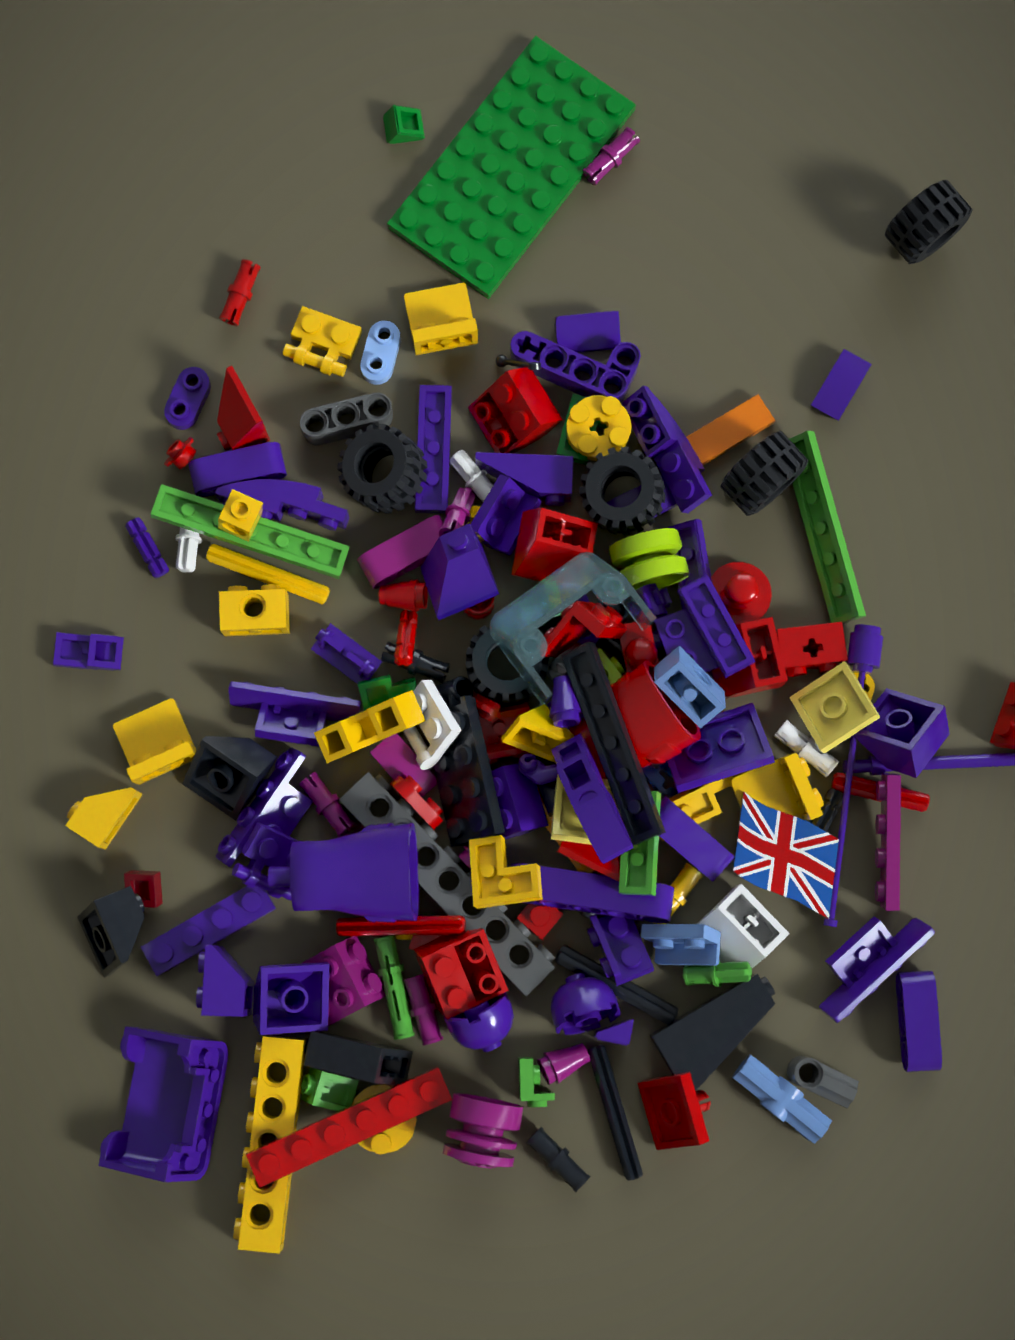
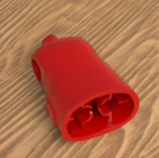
[568,660,701,779]

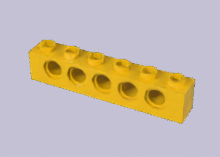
[233,1035,307,1254]

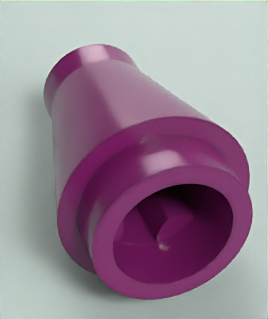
[537,1043,590,1085]

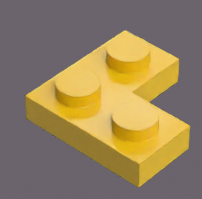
[469,835,543,909]

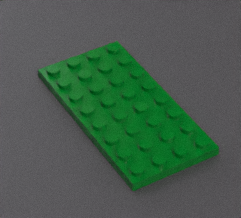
[387,35,636,299]

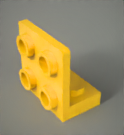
[404,283,478,355]
[113,698,197,785]

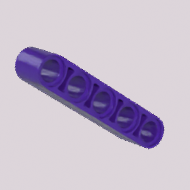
[510,863,674,923]

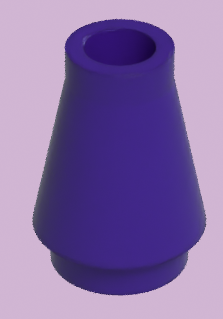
[549,675,583,728]

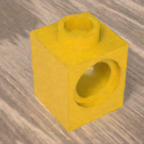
[218,489,263,542]

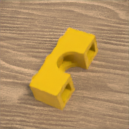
[314,690,425,763]

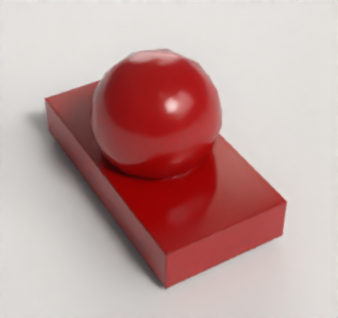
[619,619,659,672]

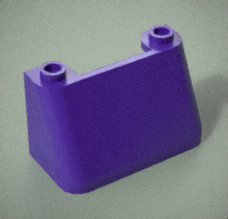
[98,1026,228,1182]

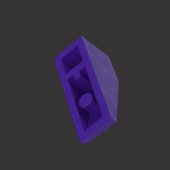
[475,452,573,506]

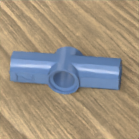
[732,1054,832,1144]

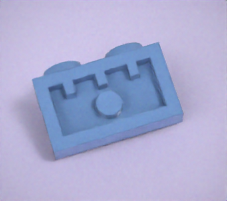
[641,924,721,966]

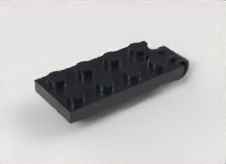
[428,676,505,847]

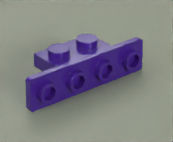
[228,681,361,747]
[216,747,313,867]
[819,916,935,1023]

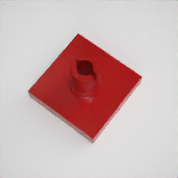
[637,1072,711,1150]

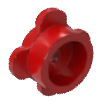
[164,437,196,469]

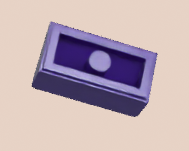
[554,311,621,353]

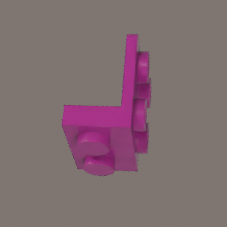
[301,936,386,1026]

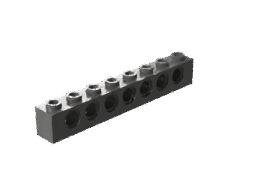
[339,772,555,996]

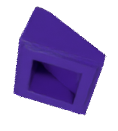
[594,1019,634,1046]

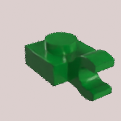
[358,675,417,711]

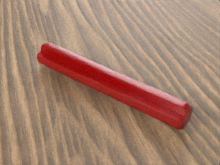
[336,915,466,936]

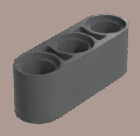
[300,393,393,445]

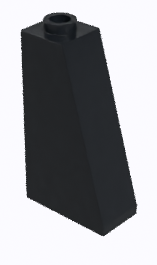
[650,974,775,1091]

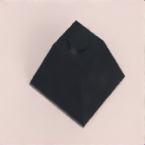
[182,736,277,821]
[77,886,145,978]

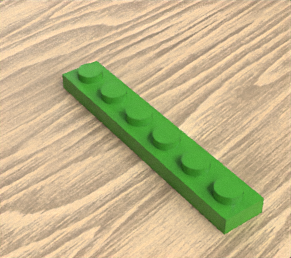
[789,431,866,624]
[151,484,350,579]

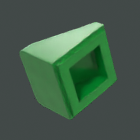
[383,105,425,144]

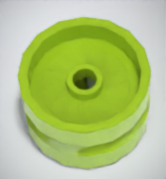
[608,528,690,595]

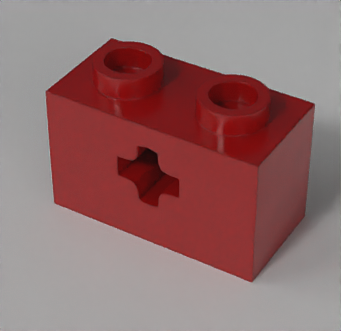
[776,622,848,677]

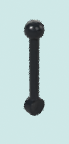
[495,355,541,370]

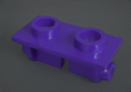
[311,623,382,684]

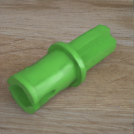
[683,960,752,987]

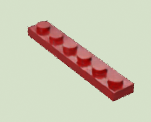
[246,1067,452,1188]

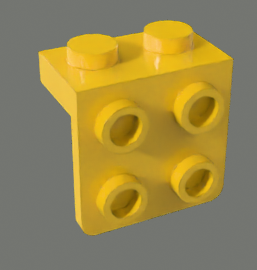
[731,753,824,820]

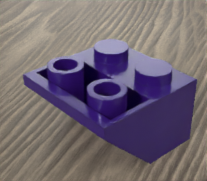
[491,763,549,840]
[196,945,254,1017]

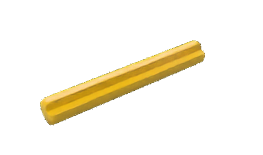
[206,544,330,604]

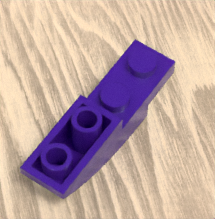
[621,385,712,513]
[215,479,350,531]
[551,733,634,864]

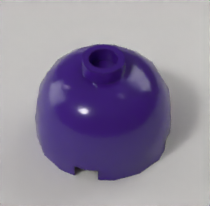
[551,973,620,1035]
[444,992,514,1052]

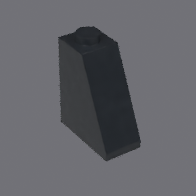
[303,1031,413,1085]

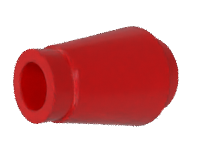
[379,579,428,612]

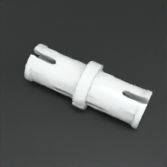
[774,720,839,778]

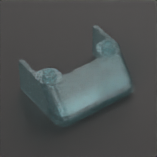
[489,552,656,705]

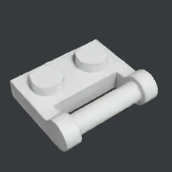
[403,680,461,770]

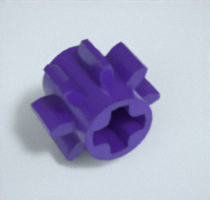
[629,583,672,623]

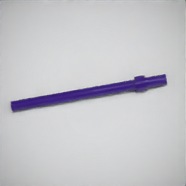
[842,753,1015,776]

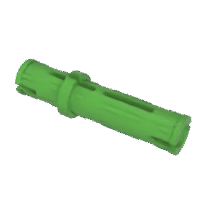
[374,935,415,1040]

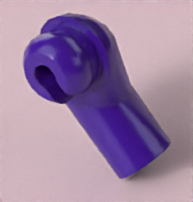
[518,753,558,785]

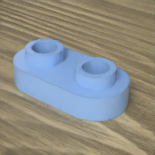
[360,321,401,385]

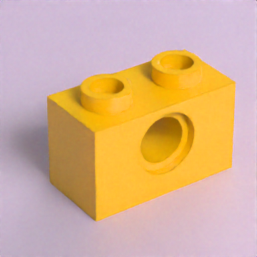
[219,584,290,636]

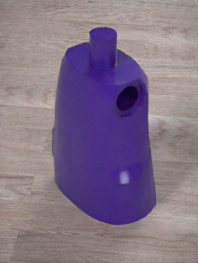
[268,823,419,923]

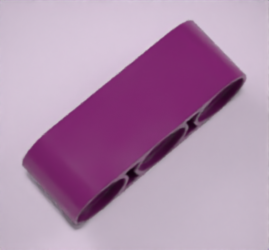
[357,515,444,589]

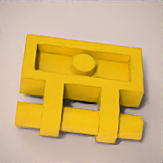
[283,306,362,377]

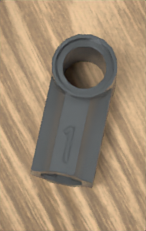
[787,1056,859,1108]

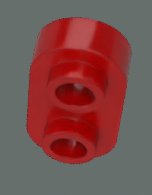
[390,775,443,830]

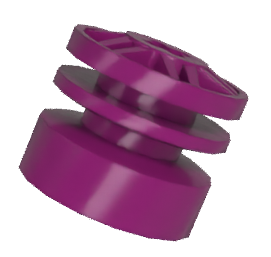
[442,1093,524,1169]

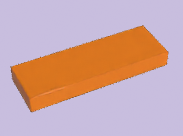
[686,394,775,465]

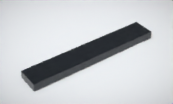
[561,642,666,845]

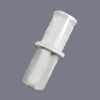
[450,450,493,502]
[175,527,202,572]

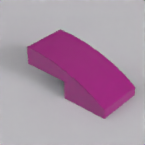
[370,734,437,798]

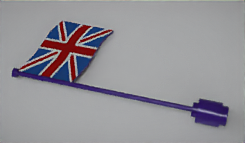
[733,624,884,927]

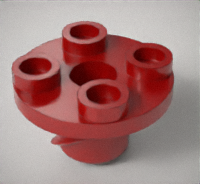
[711,562,772,625]

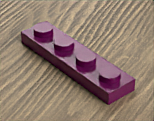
[875,773,901,911]

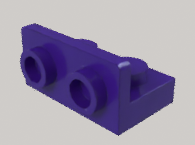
[470,474,541,555]
[586,914,654,986]

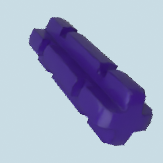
[125,517,169,578]

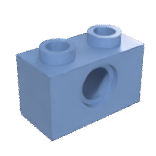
[654,646,726,728]

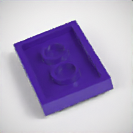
[667,703,775,793]

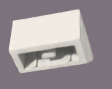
[697,884,790,968]

